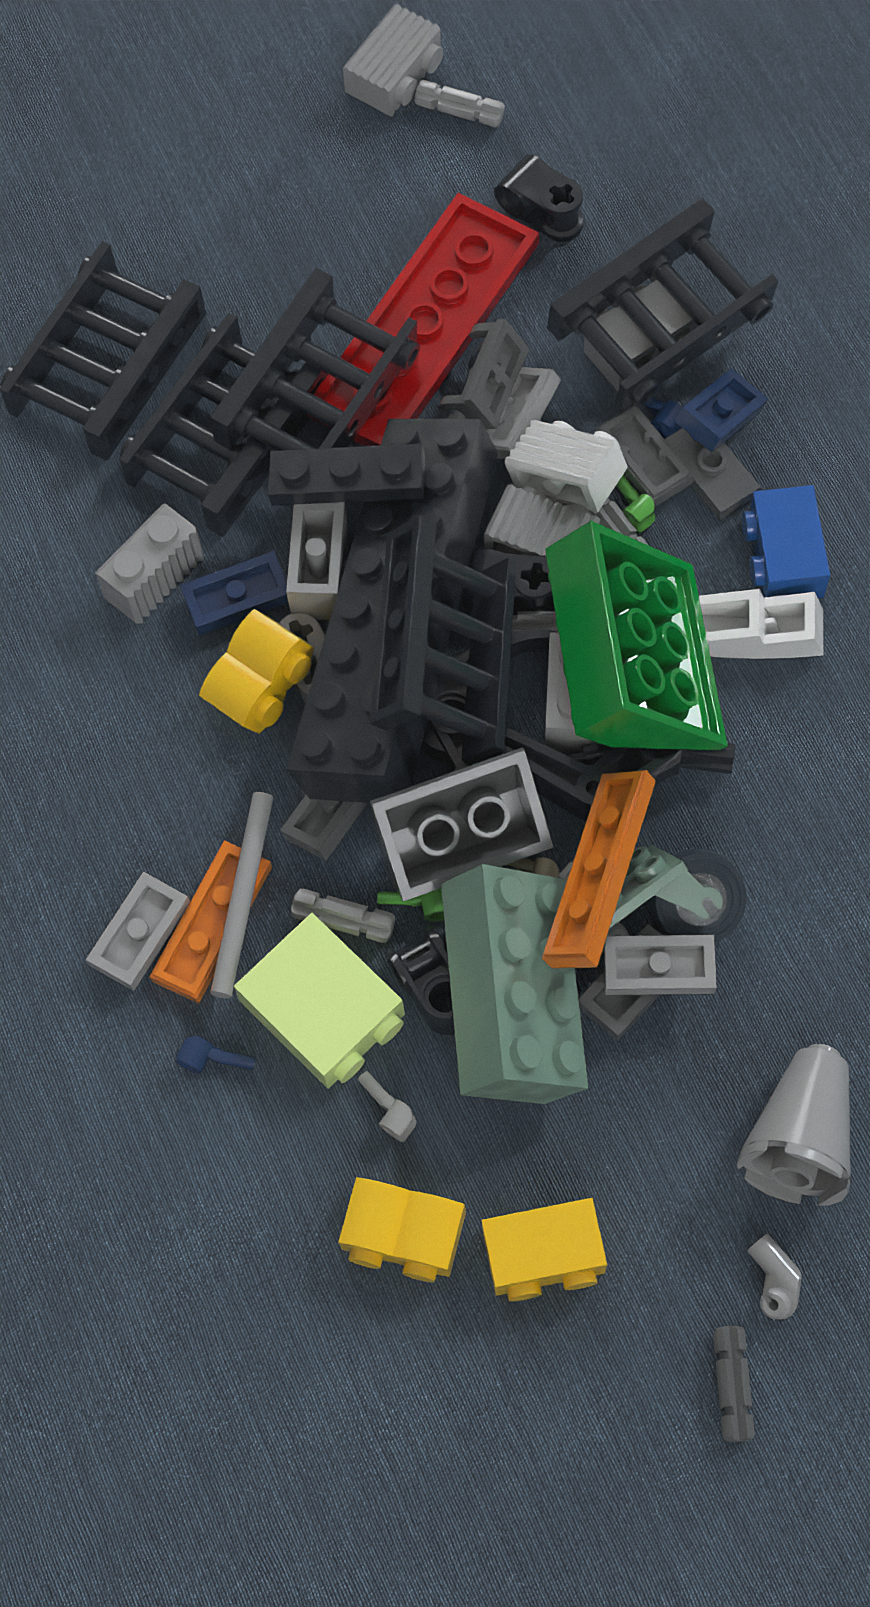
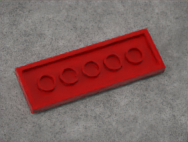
[307,193,539,446]

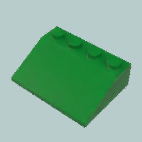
[545,521,728,750]

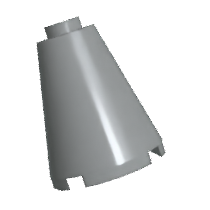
[737,1044,851,1206]

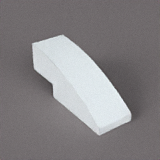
[699,589,823,659]

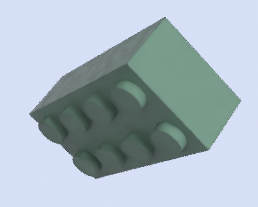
[441,864,588,1104]

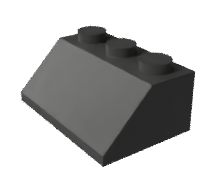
[370,748,554,901]

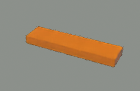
[542,770,656,968]

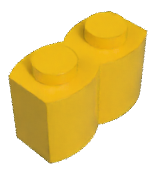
[199,609,314,734]
[338,1177,466,1283]

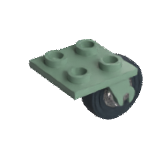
[610,845,747,943]

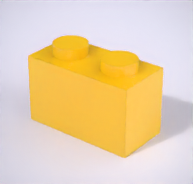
[482,1198,607,1301]

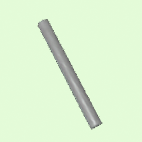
[210,792,273,999]

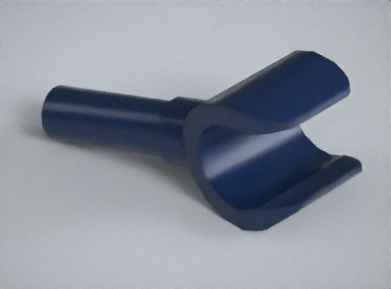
[644,397,682,439]
[176,1036,256,1074]

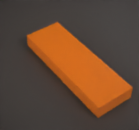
[150,840,272,1004]

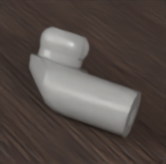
[747,1233,802,1319]

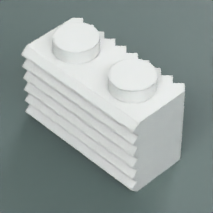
[505,420,628,514]

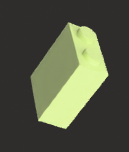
[234,913,405,1089]

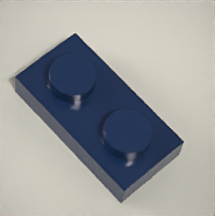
[674,368,768,452]
[180,551,289,636]

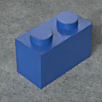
[742,485,830,598]

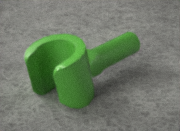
[616,475,655,534]
[377,888,444,922]

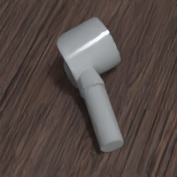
[358,1071,417,1142]

